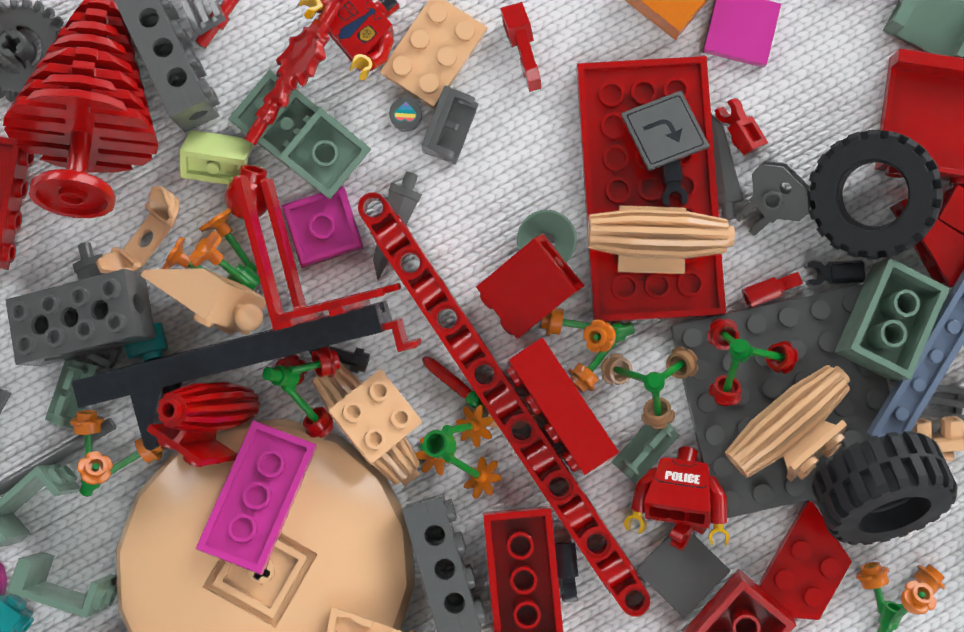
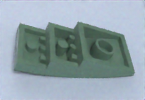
[228,69,371,200]

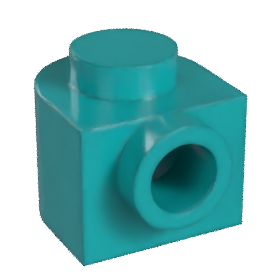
[124,323,169,362]
[0,593,34,632]

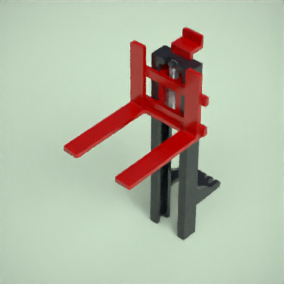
[71,175,422,451]

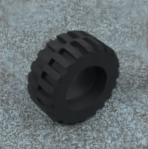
[807,130,943,260]
[812,431,958,545]

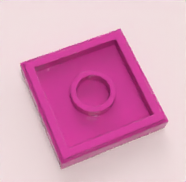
[702,0,781,68]
[281,186,364,268]

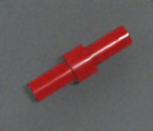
[195,0,240,49]

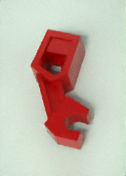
[500,2,542,92]

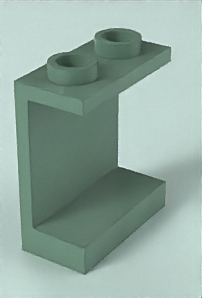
[882,0,964,58]
[0,464,80,547]
[7,552,117,618]

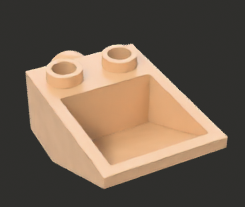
[140,268,266,335]

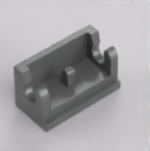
[421,85,479,165]

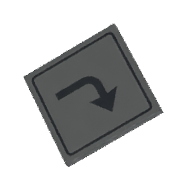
[621,91,709,171]

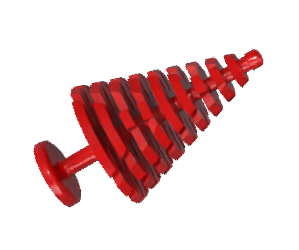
[3,0,158,218]

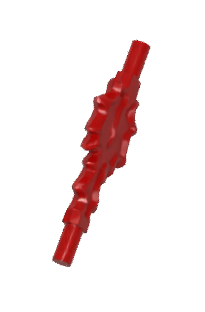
[244,0,342,145]

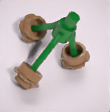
[601,347,698,429]

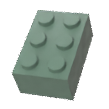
[835,258,950,382]

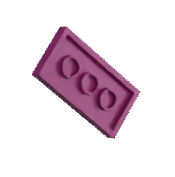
[195,420,317,575]

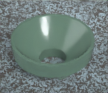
[517,210,577,262]

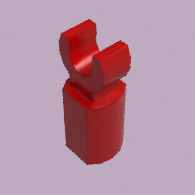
[741,272,803,309]

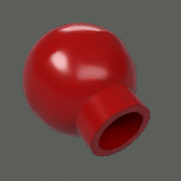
[225,165,268,220]

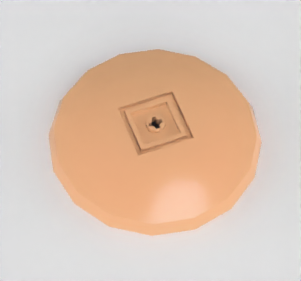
[116,418,415,632]

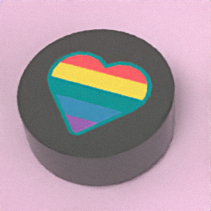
[389,97,422,132]

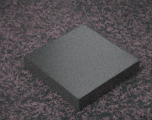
[636,533,731,619]

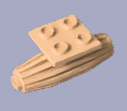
[587,206,735,274]
[312,363,423,486]
[725,365,850,482]

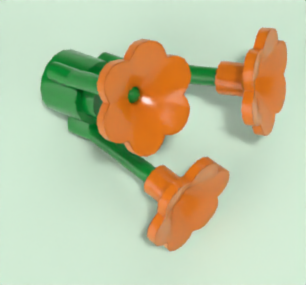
[162,208,260,290]

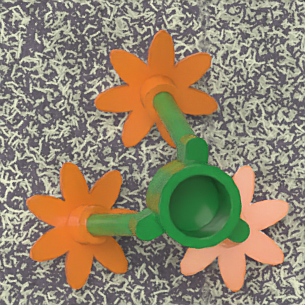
[415,405,502,499]

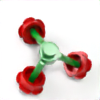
[707,318,798,406]
[262,346,340,438]

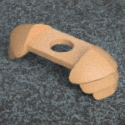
[96,186,180,274]

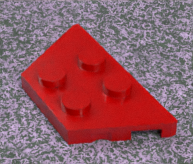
[758,500,852,620]

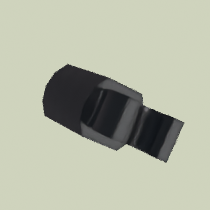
[659,159,688,207]
[804,260,865,287]
[555,542,579,603]

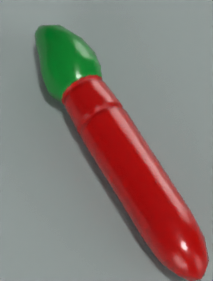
[422,356,486,410]

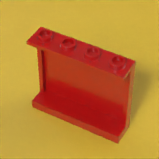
[874,48,964,187]

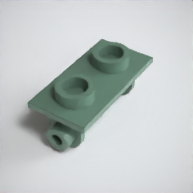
[45,358,98,428]
[611,423,680,484]

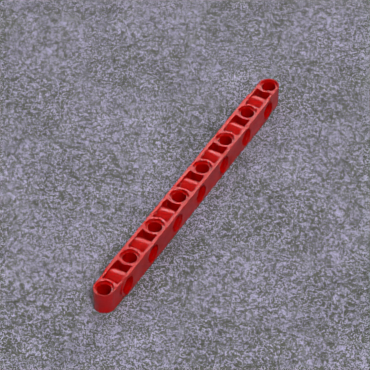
[358,192,650,617]

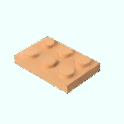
[380,0,487,109]

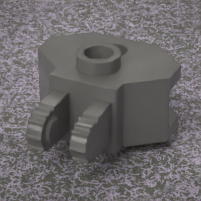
[735,160,811,237]

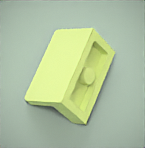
[179,130,253,185]

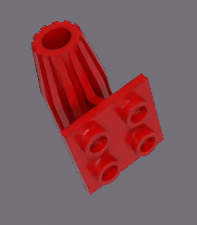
[146,382,260,467]

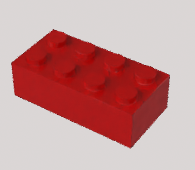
[505,337,619,475]
[483,506,563,632]

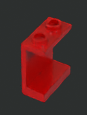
[476,234,585,339]

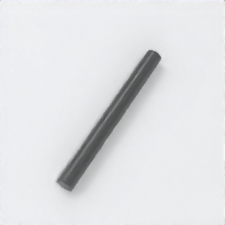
[0,418,116,496]

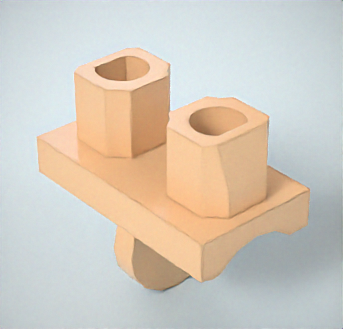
[912,416,964,461]

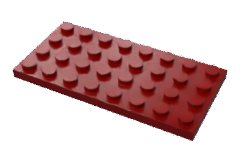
[576,56,726,322]

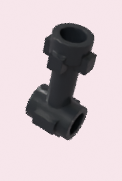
[309,345,370,373]

